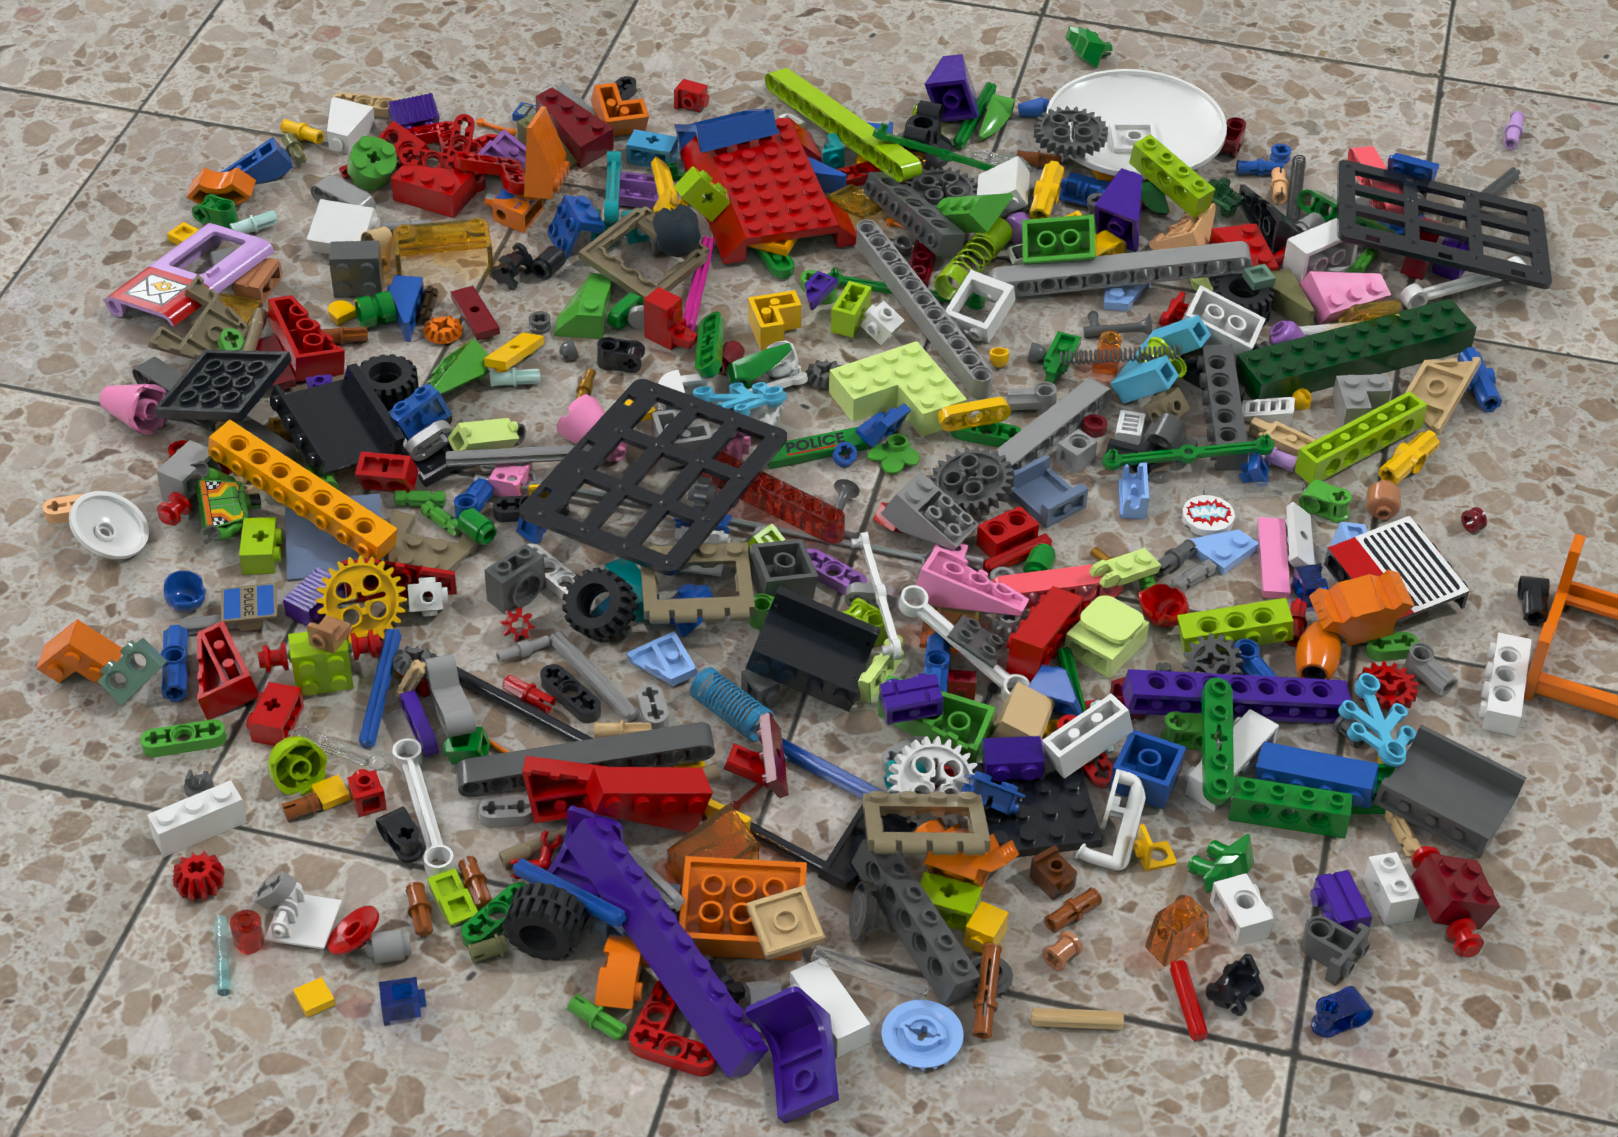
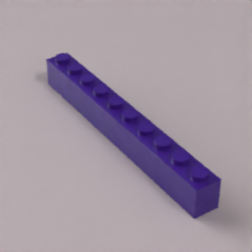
[565,818,769,1078]

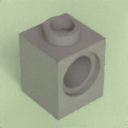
[1056,429,1098,474]

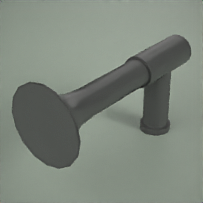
[1083,311,1152,338]
[821,479,860,545]

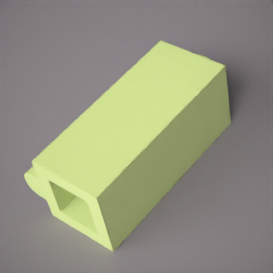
[447,418,519,451]

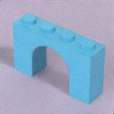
[1111,315,1211,404]

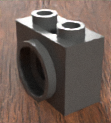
[484,544,546,614]

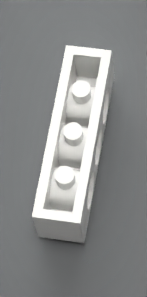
[1478,632,1532,736]

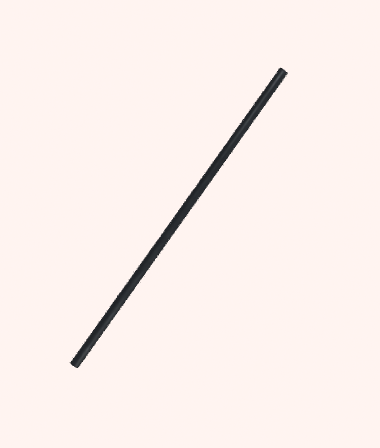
[430,652,869,896]

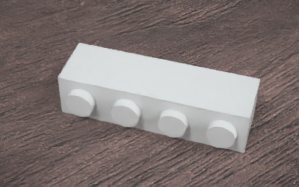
[1185,709,1279,811]

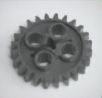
[1033,106,1108,159]
[905,166,978,209]
[930,446,1015,516]

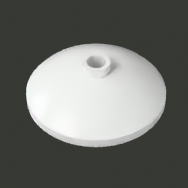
[69,491,149,559]

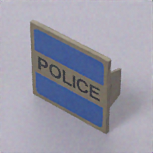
[221,582,277,631]

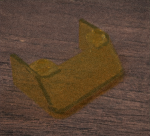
[393,218,493,277]

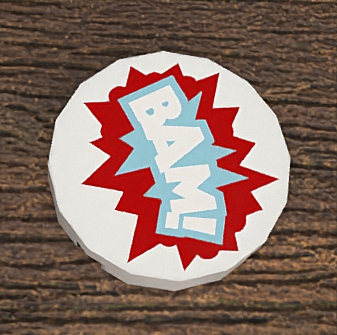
[1182,495,1235,536]

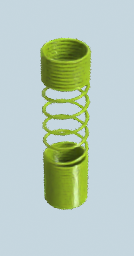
[934,217,1012,301]

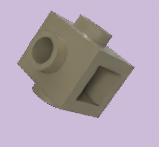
[1144,387,1190,423]

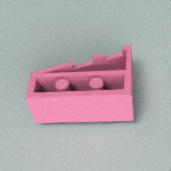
[1299,271,1391,325]

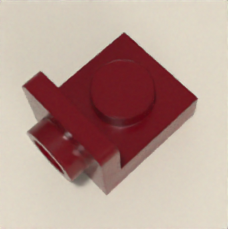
[947,669,977,701]

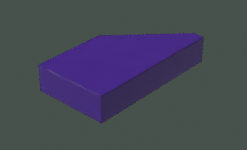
[804,271,838,310]

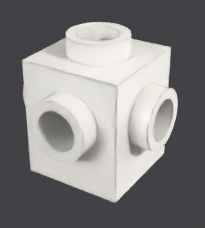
[860,300,905,346]
[408,577,448,616]

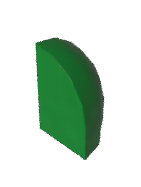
[1142,181,1170,214]

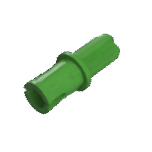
[567,993,627,1040]

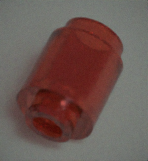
[229,909,264,954]

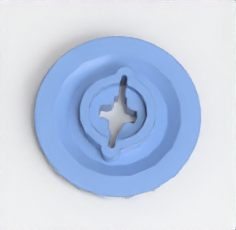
[881,1000,964,1072]

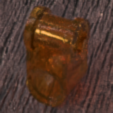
[1092,330,1122,376]

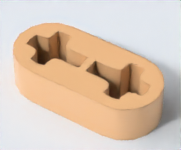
[43,494,84,524]

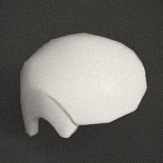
[765,341,799,379]

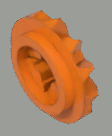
[423,315,463,344]

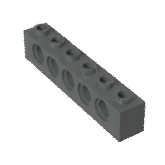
[864,172,966,256]
[1197,344,1249,471]
[851,840,981,1006]

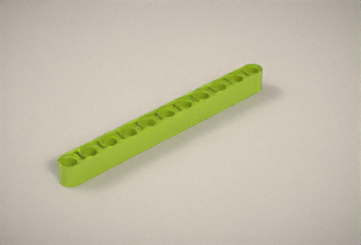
[765,68,922,182]

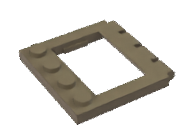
[579,206,710,298]
[640,542,755,624]
[863,791,990,855]

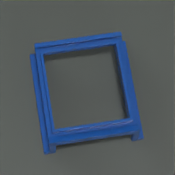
[674,109,780,152]

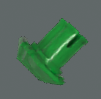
[1065,26,1113,68]
[1187,834,1254,893]

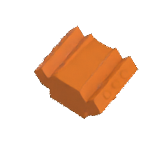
[1309,570,1415,647]
[914,817,1019,891]

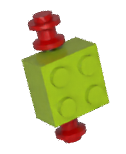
[258,630,381,696]

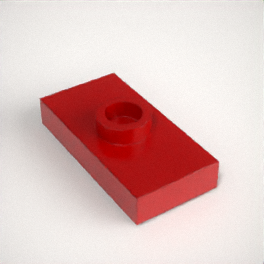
[723,743,787,786]

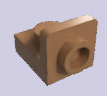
[307,615,352,653]

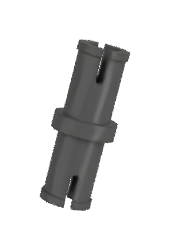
[1154,539,1197,578]

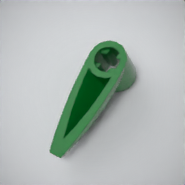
[726,343,792,389]

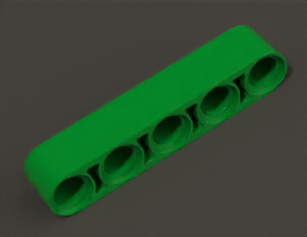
[1297,189,1397,251]

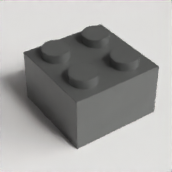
[329,240,384,298]
[749,539,818,599]

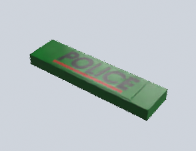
[768,426,867,469]

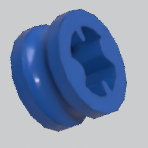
[1270,144,1291,164]
[832,442,857,468]

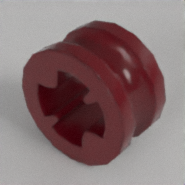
[1461,507,1487,533]

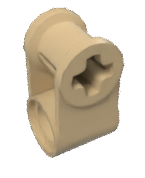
[361,226,393,274]

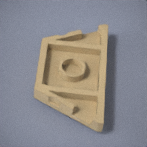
[1405,357,1481,435]

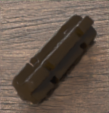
[416,285,439,324]

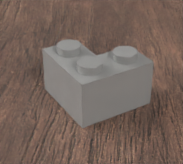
[1332,374,1391,427]
[652,409,713,469]

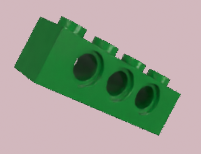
[1228,776,1352,839]

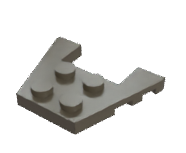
[148,274,250,360]
[389,510,479,571]

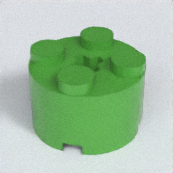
[347,136,397,191]

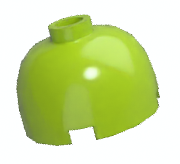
[267,736,328,795]

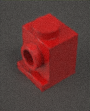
[674,79,710,113]
[347,769,387,818]

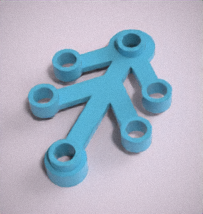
[693,382,787,416]
[1338,673,1416,767]

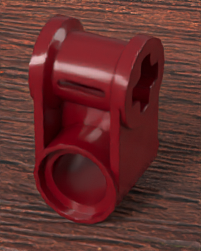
[1220,117,1246,158]

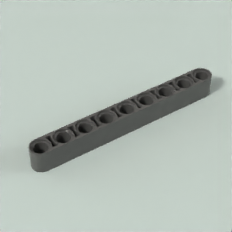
[132,357,298,461]
[456,722,715,797]

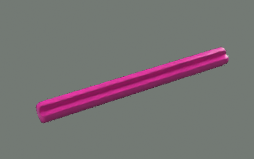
[683,236,714,331]

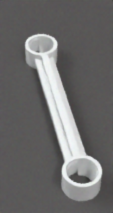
[1400,256,1527,309]
[898,585,1030,701]
[392,738,455,877]

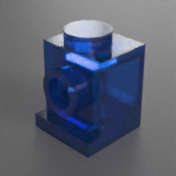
[1291,563,1328,608]
[379,977,427,1026]

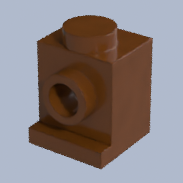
[1030,845,1077,900]

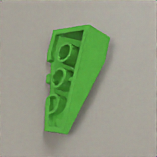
[554,273,614,339]
[425,338,490,396]

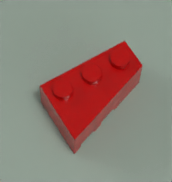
[391,165,477,218]
[1209,224,1279,271]
[197,621,259,720]
[522,756,606,823]

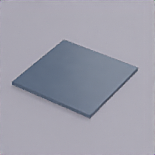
[285,494,384,581]

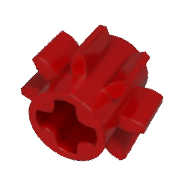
[499,607,535,642]

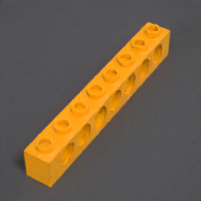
[208,420,398,560]

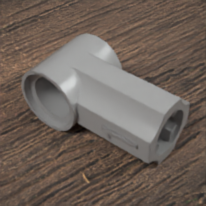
[1007,381,1057,415]
[1403,642,1458,697]

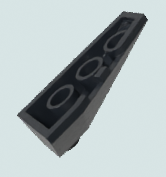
[1237,184,1301,254]

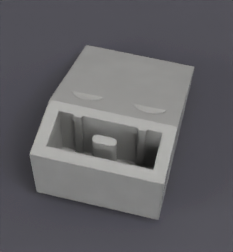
[881,472,980,550]

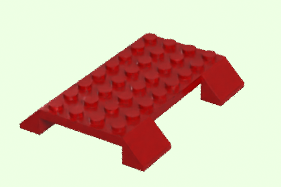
[679,118,856,264]

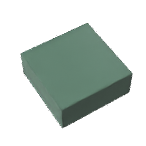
[1242,264,1276,290]

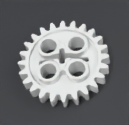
[887,736,977,828]

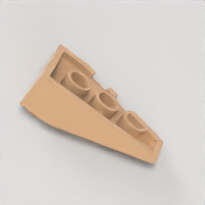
[1149,203,1216,250]

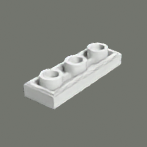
[1285,502,1315,574]

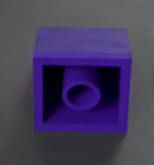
[925,54,979,122]
[1095,168,1142,252]

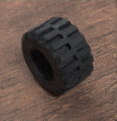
[1213,273,1274,327]
[359,354,419,412]
[562,567,638,642]
[502,882,587,961]

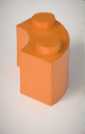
[186,167,256,206]
[595,935,649,1009]

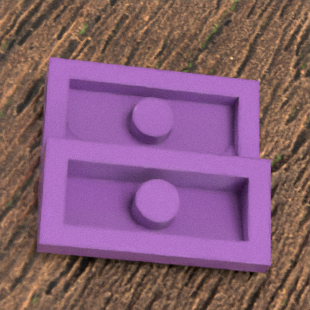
[477,129,526,176]
[619,172,659,209]

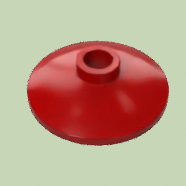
[328,906,379,955]

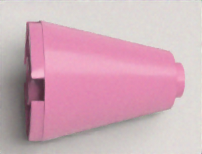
[99,384,168,435]
[557,394,627,462]

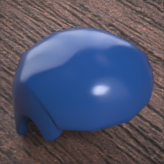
[164,570,206,612]

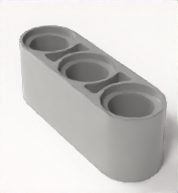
[310,175,376,209]

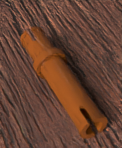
[972,943,1002,1039]

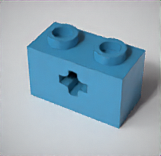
[626,129,678,168]

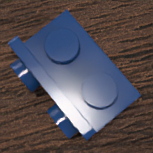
[389,384,452,441]
[855,403,911,448]

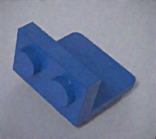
[1387,153,1439,181]
[548,195,605,259]

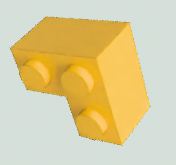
[748,290,802,351]

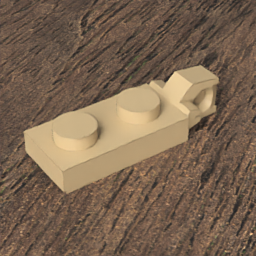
[1248,417,1317,457]

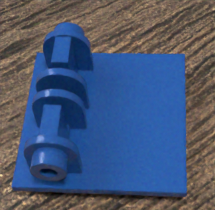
[1059,172,1111,208]

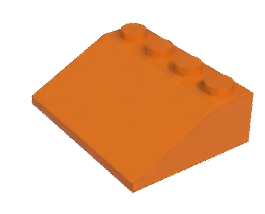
[524,106,570,199]
[679,856,807,961]

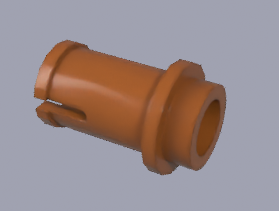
[282,792,321,821]

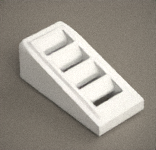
[1242,397,1295,427]
[1115,410,1145,445]

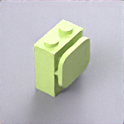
[1065,595,1149,679]

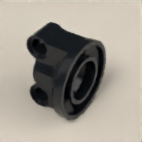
[896,100,953,171]

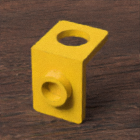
[1133,824,1177,872]

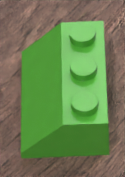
[937,193,1014,233]
[1022,214,1097,265]

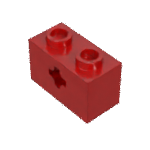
[246,682,304,746]

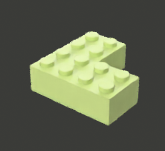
[829,341,967,437]

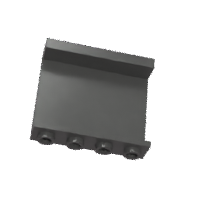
[1373,724,1527,859]

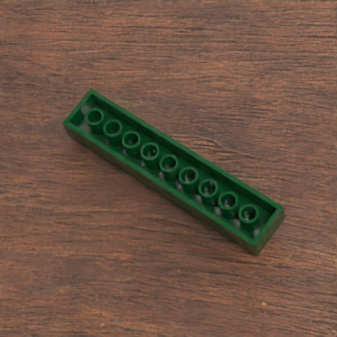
[1236,298,1477,400]

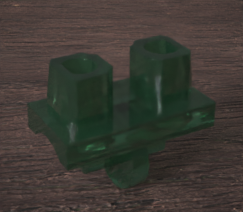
[1208,177,1245,218]

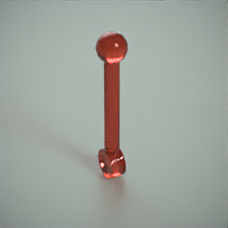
[729,783,764,811]

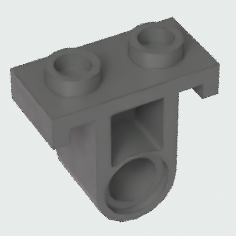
[1140,413,1198,466]
[1301,916,1371,986]

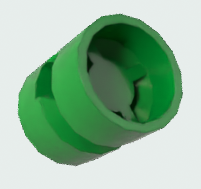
[354,291,397,328]

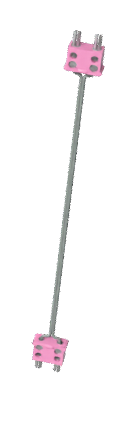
[474,463,985,566]

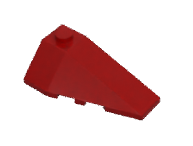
[342,558,457,603]

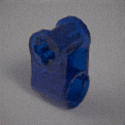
[1311,986,1374,1038]

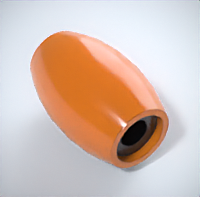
[1295,621,1342,679]

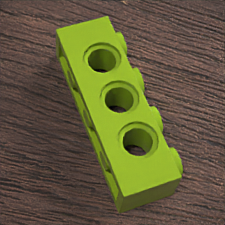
[1129,134,1215,218]
[1177,598,1294,657]

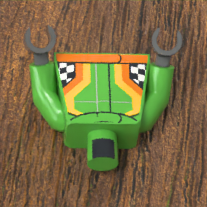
[191,461,261,544]

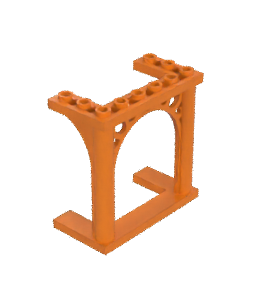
[1524,533,1618,719]

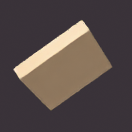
[746,885,825,961]

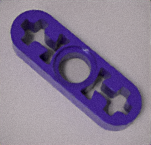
[399,690,439,758]

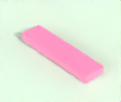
[1257,517,1291,599]

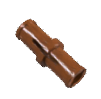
[1044,887,1102,933]

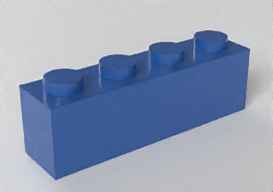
[1255,741,1379,808]

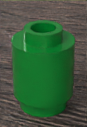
[457,508,497,545]
[1023,544,1056,573]

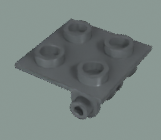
[947,615,1007,668]

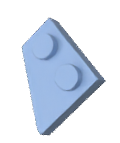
[1103,283,1151,311]
[1189,529,1259,575]
[626,631,698,686]

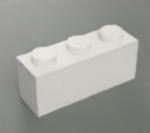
[1042,694,1133,779]
[147,780,247,857]
[788,957,870,1058]

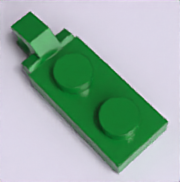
[1043,331,1082,384]

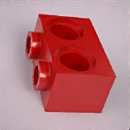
[378,120,429,168]
[355,451,419,493]
[976,506,1039,558]

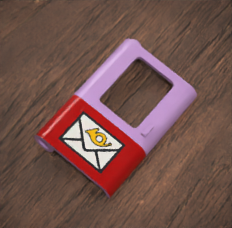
[105,223,275,326]

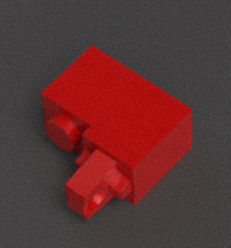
[643,287,698,351]

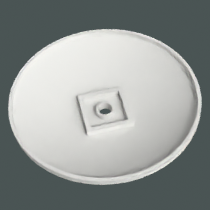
[1046,69,1227,179]

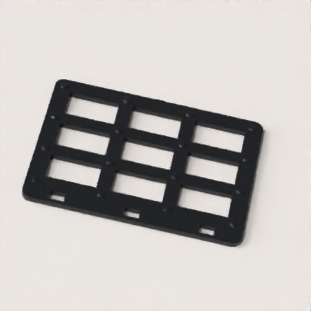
[1337,160,1552,289]
[519,379,787,576]

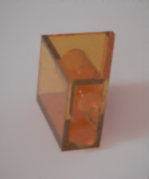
[665,804,759,895]

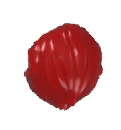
[1138,584,1190,628]

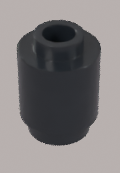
[532,246,566,279]

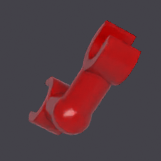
[509,830,562,879]

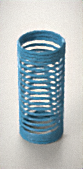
[690,667,774,741]

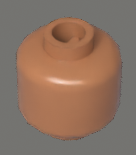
[1366,480,1401,520]

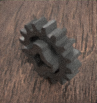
[1182,633,1244,675]

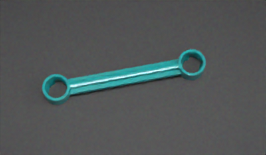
[604,151,622,224]

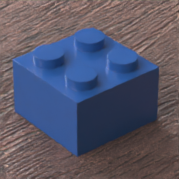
[1109,729,1186,810]

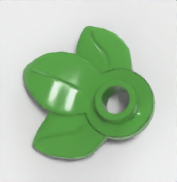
[868,434,919,474]

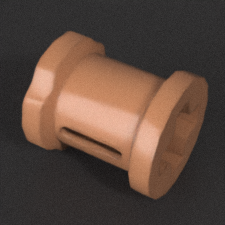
[1042,931,1083,971]

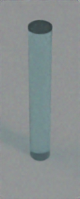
[215,915,230,996]

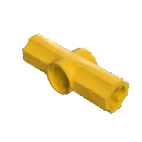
[1029,161,1064,219]
[1378,430,1440,485]

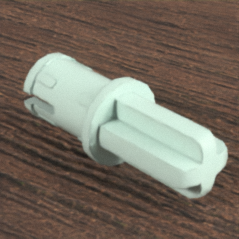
[230,210,278,234]
[490,367,541,387]

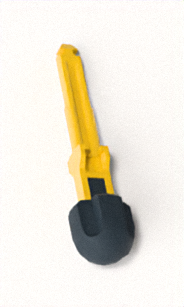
[651,157,701,258]

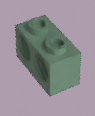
[97,638,167,706]

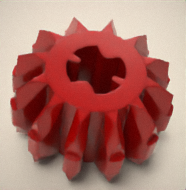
[172,851,225,903]

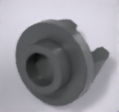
[184,770,214,797]

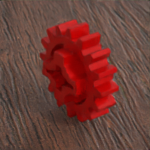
[1357,661,1419,712]

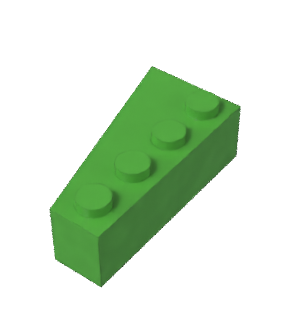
[878,675,995,764]

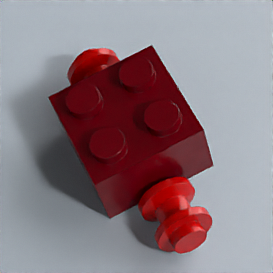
[1411,846,1500,958]

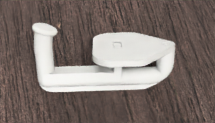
[1075,769,1145,871]

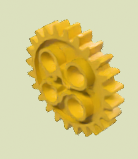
[316,555,407,644]

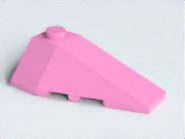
[916,546,1029,616]

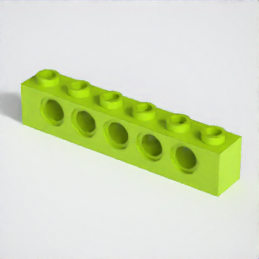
[1295,391,1428,484]

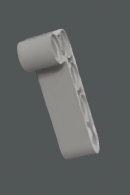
[425,654,476,738]

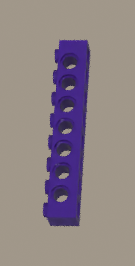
[1122,669,1351,724]

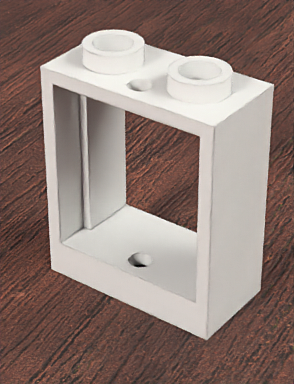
[945,270,1015,344]

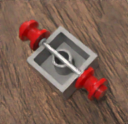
[157,440,232,526]

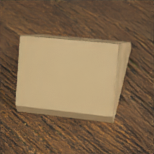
[990,681,1055,739]

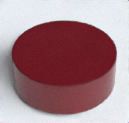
[1082,414,1108,438]

